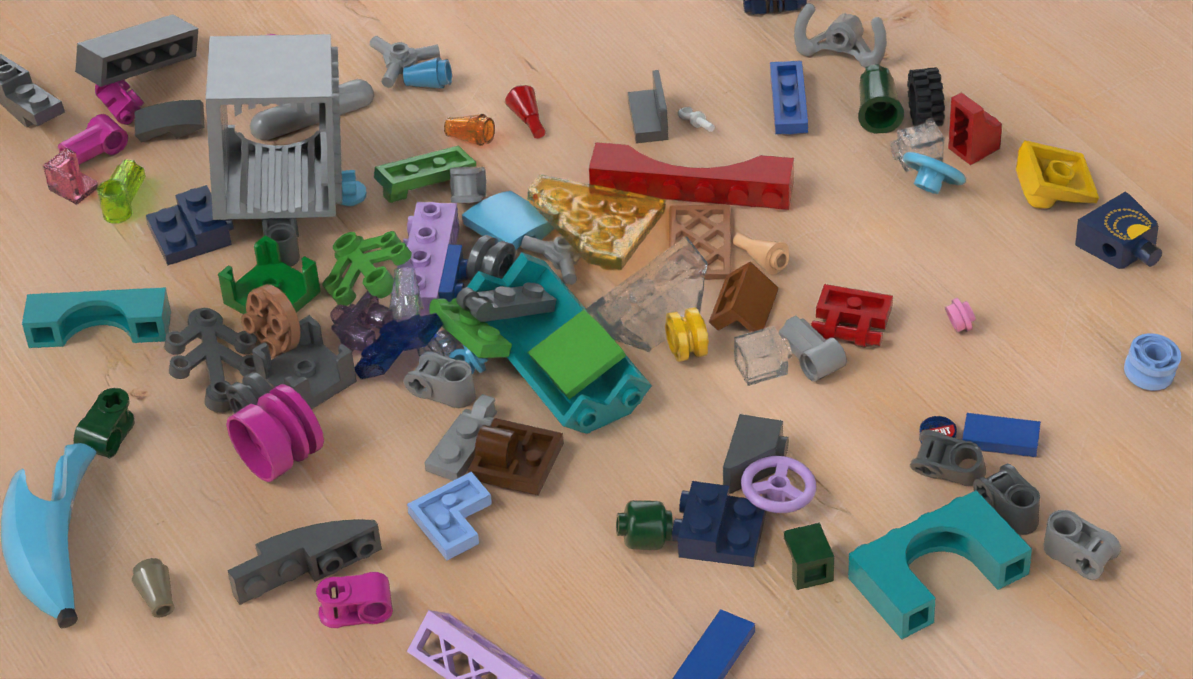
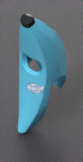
[1,443,96,629]

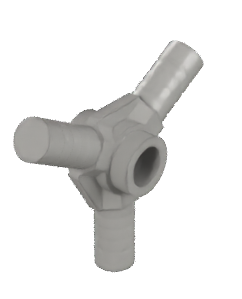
[370,36,440,88]
[521,232,601,285]

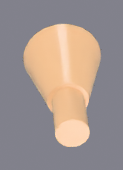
[733,233,789,275]

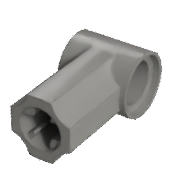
[779,316,847,382]

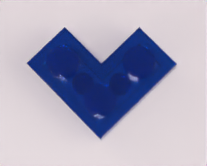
[354,313,444,379]

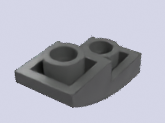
[135,100,204,142]

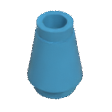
[403,57,452,89]

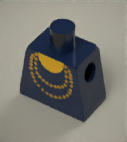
[1075,191,1162,269]

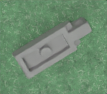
[424,394,497,481]

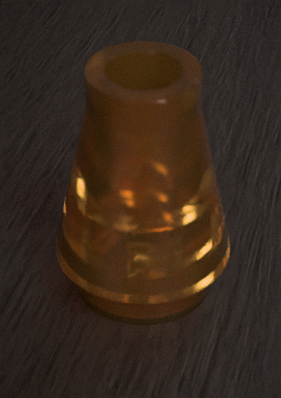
[444,114,495,146]

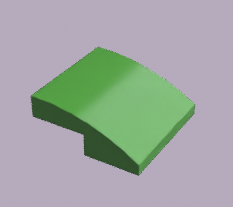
[528,310,626,400]

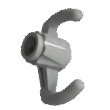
[794,3,887,69]

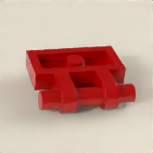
[811,284,893,347]

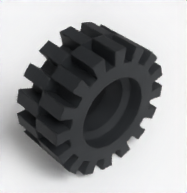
[907,67,945,129]

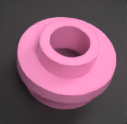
[945,298,976,333]

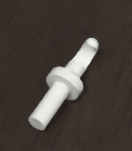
[678,107,715,132]

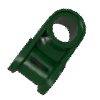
[73,388,135,458]

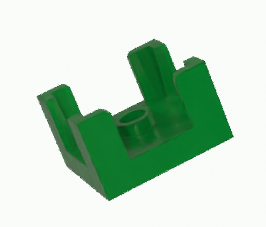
[218,235,321,314]

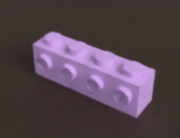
[391,202,460,322]

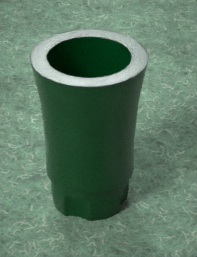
[858,64,904,134]

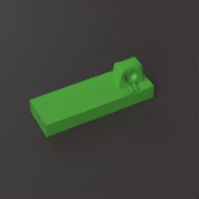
[374,145,476,203]

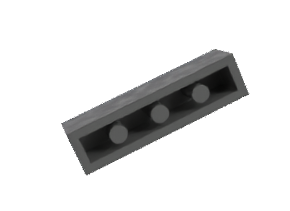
[75,14,199,87]

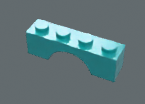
[22,287,171,348]

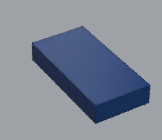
[962,413,1041,457]

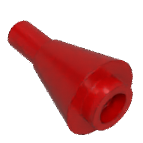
[505,85,546,139]

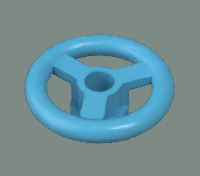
[903,152,966,194]

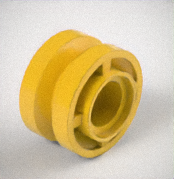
[665,307,709,362]

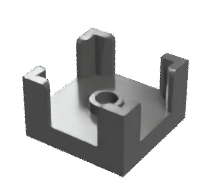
[252,315,357,410]

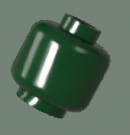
[616,500,673,550]

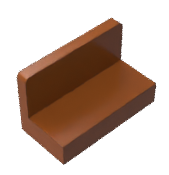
[709,261,778,337]

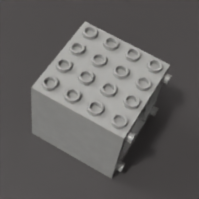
[206,34,342,220]

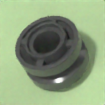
[467,235,516,280]
[226,372,272,413]

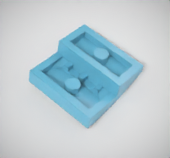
[462,191,560,250]

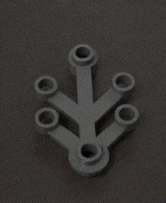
[164,308,257,413]

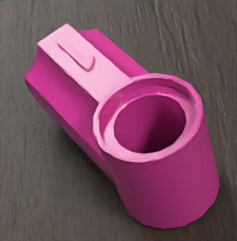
[58,114,128,169]

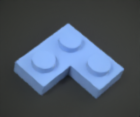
[407,472,492,560]

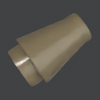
[132,558,175,618]

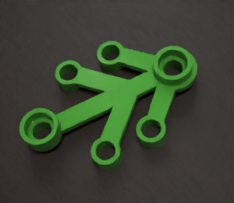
[322,231,412,308]

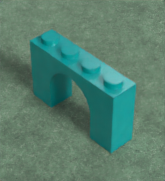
[848,490,1032,639]

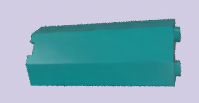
[467,252,652,434]

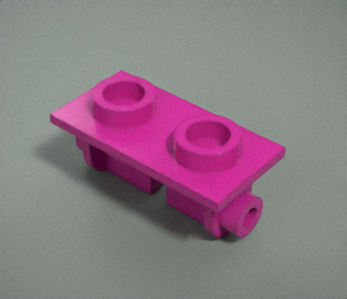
[95,79,144,125]

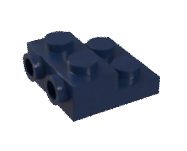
[145,185,234,266]
[672,481,767,567]

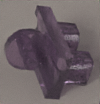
[330,291,393,353]

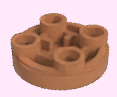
[241,285,300,358]

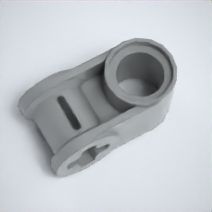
[450,167,486,203]
[404,351,476,408]
[1043,510,1121,580]

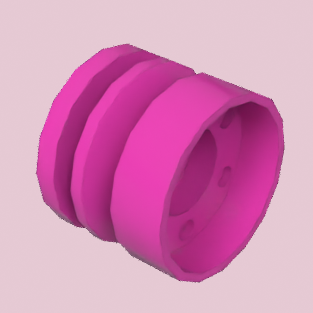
[226,384,324,482]

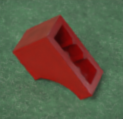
[948,92,1002,165]

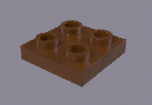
[468,418,564,496]

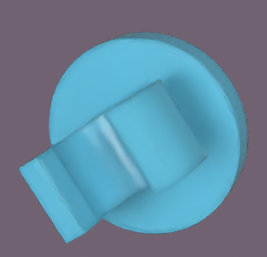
[341,170,367,206]
[449,345,488,374]

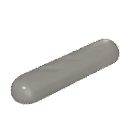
[250,79,374,140]

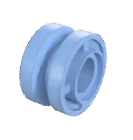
[1124,333,1181,391]

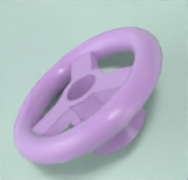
[741,456,816,513]

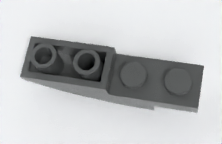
[0,54,65,127]
[227,519,382,605]

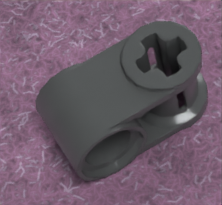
[262,218,300,267]
[910,430,986,486]
[973,464,1040,535]

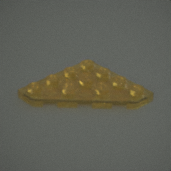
[527,174,666,270]

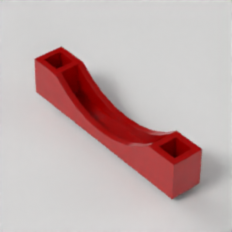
[589,142,794,210]

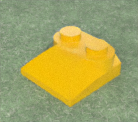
[1016,140,1099,209]

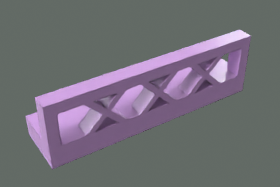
[407,610,544,679]

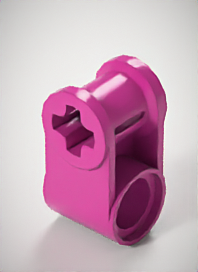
[316,572,393,628]

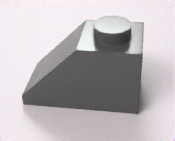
[723,414,789,494]

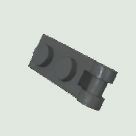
[456,283,557,322]

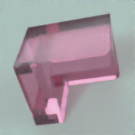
[43,148,99,205]

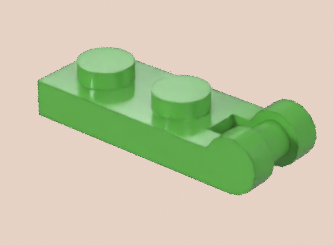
[429,298,512,358]

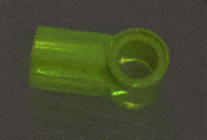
[97,160,146,223]

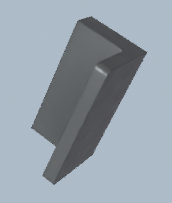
[628,70,668,143]

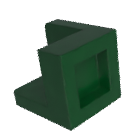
[784,522,834,590]

